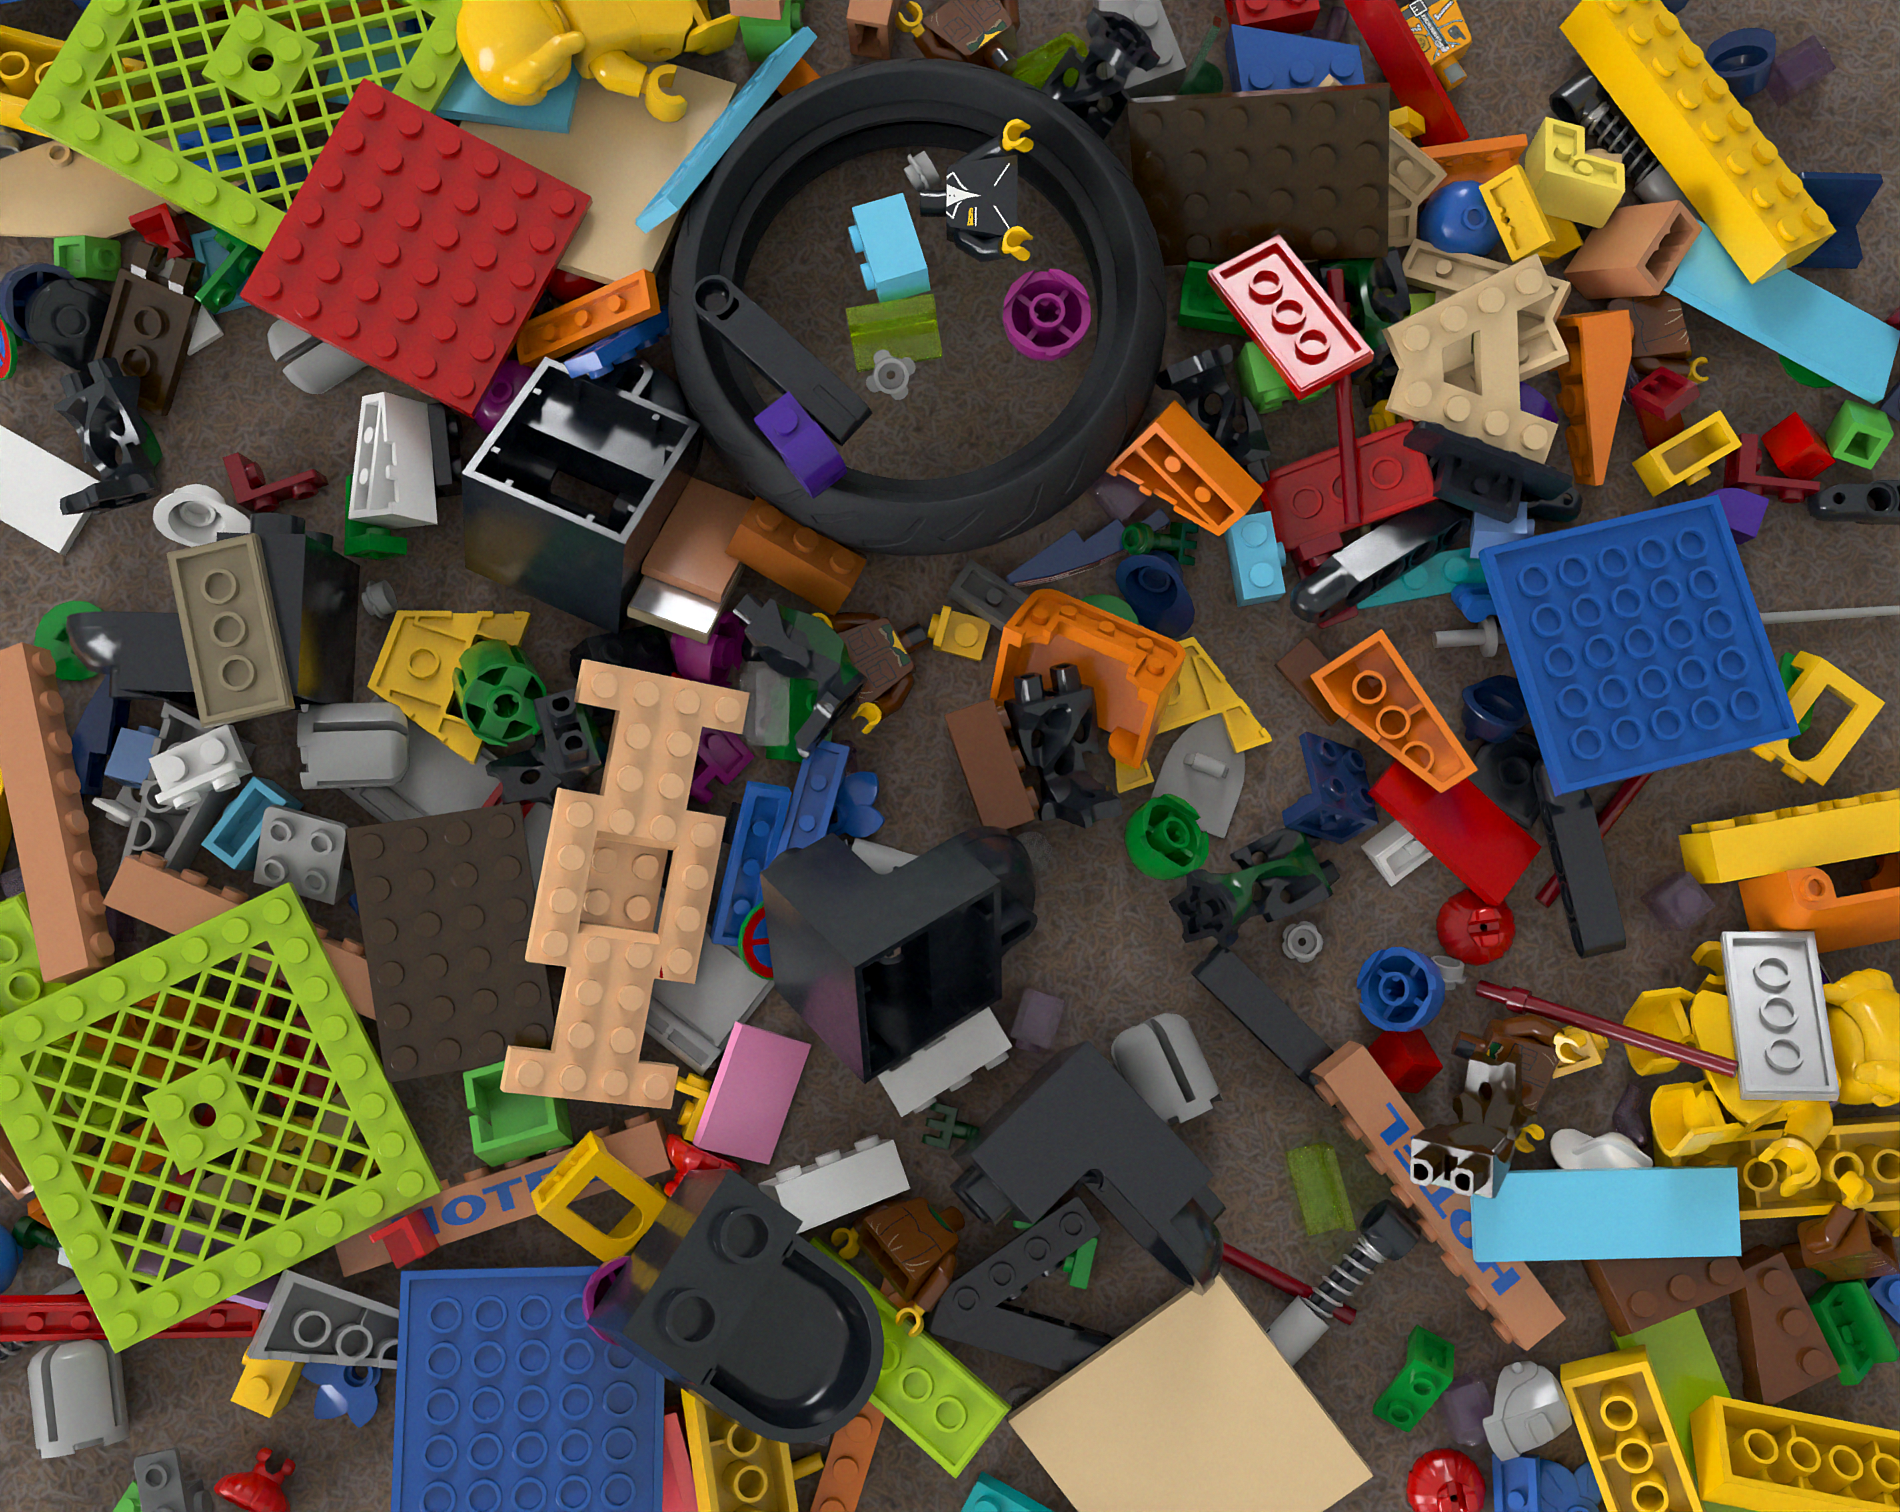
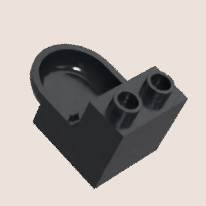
[462,357,704,635]
[66,513,360,710]
[760,826,1038,1084]
[950,1040,1226,1296]
[587,1169,884,1443]

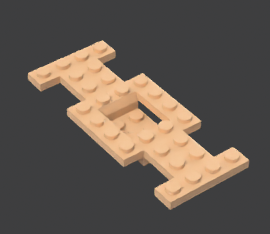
[500,659,750,1109]

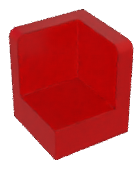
[128,203,196,261]
[1761,411,1836,481]
[1367,1029,1444,1094]
[369,1208,440,1269]

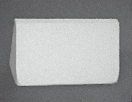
[1361,820,1433,887]

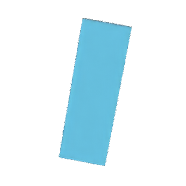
[635,26,817,234]
[325,28,582,134]
[1664,219,1900,404]
[1470,1165,1742,1262]

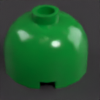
[1124,794,1209,880]

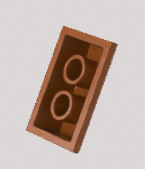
[725,496,867,616]

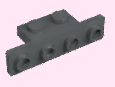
[133,1447,213,1512]

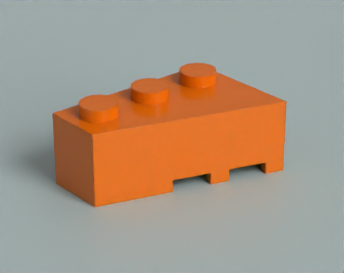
[1106,400,1263,536]

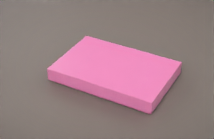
[692,1021,811,1165]

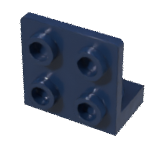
[1792,172,1883,269]
[1282,731,1379,845]

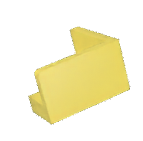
[1525,117,1625,228]

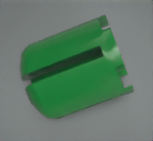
[452,639,547,746]

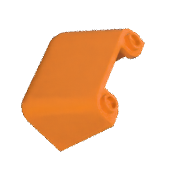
[989,589,1186,770]
[1738,853,1900,954]

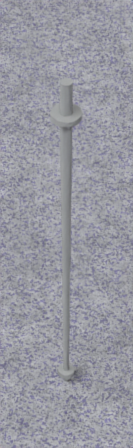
[1432,605,1900,657]

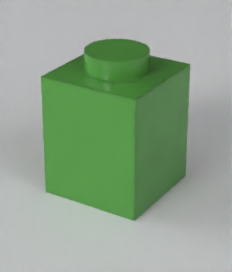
[1825,399,1894,470]

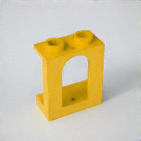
[1479,165,1584,265]
[1750,650,1885,786]
[530,1130,669,1263]

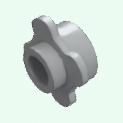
[866,349,916,400]

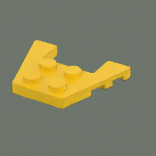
[367,610,531,765]
[1115,636,1272,794]

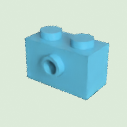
[848,193,931,305]
[1224,511,1286,607]
[201,776,304,871]

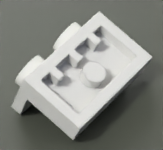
[149,724,253,810]

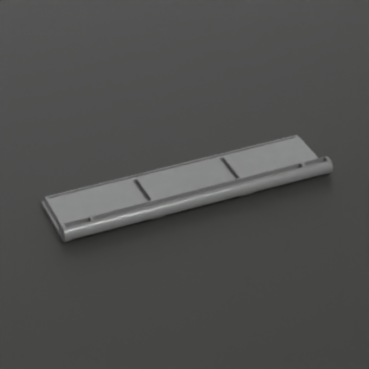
[338,695,775,1077]

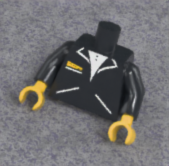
[920,119,1033,262]

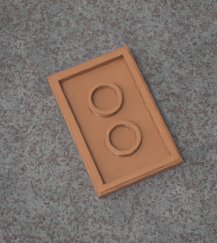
[641,477,753,603]

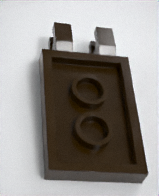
[89,241,206,416]

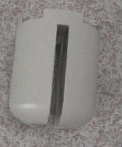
[267,319,368,394]
[297,702,410,789]
[1111,1013,1224,1124]
[27,1339,130,1459]

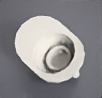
[153,484,250,547]
[1550,1129,1653,1169]

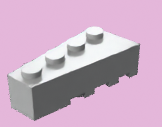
[1093,0,1186,111]
[119,702,257,873]
[247,1269,399,1369]

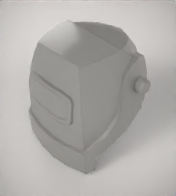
[1483,1361,1572,1461]

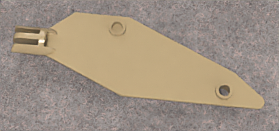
[0,138,290,239]

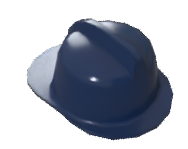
[1706,28,1776,107]
[1115,549,1195,638]
[1461,675,1531,743]

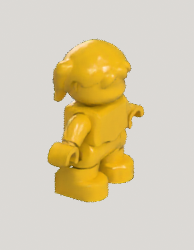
[456,0,740,123]
[1623,941,1900,1197]

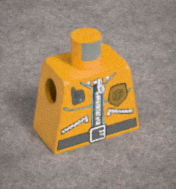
[1400,0,1472,92]

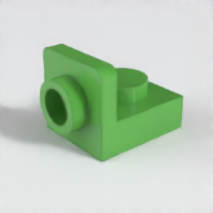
[54,235,121,282]

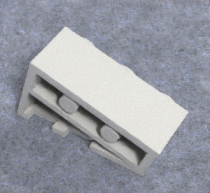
[348,392,437,529]
[878,1007,1012,1117]
[758,1134,910,1234]

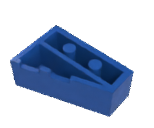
[1225,24,1365,92]

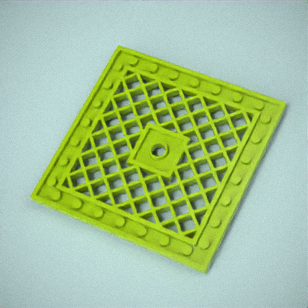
[20,0,465,252]
[0,882,443,1354]

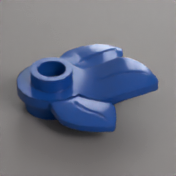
[827,771,885,838]
[301,1362,383,1428]
[1540,1458,1602,1512]

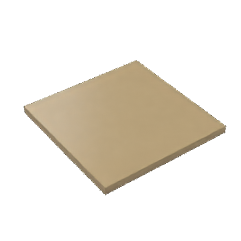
[459,60,739,285]
[1008,1272,1373,1512]

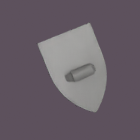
[1150,714,1245,839]

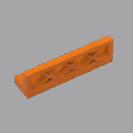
[1420,134,1528,204]

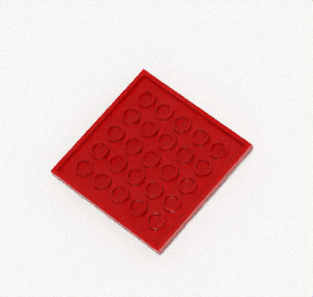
[240,78,593,419]

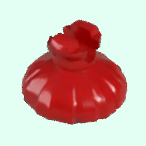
[1436,889,1516,966]
[664,1134,741,1197]
[214,1447,296,1512]
[1406,1448,1487,1512]

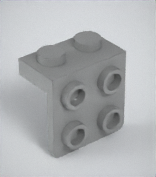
[253,804,354,905]

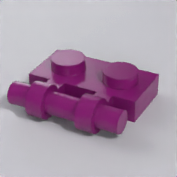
[689,727,755,805]

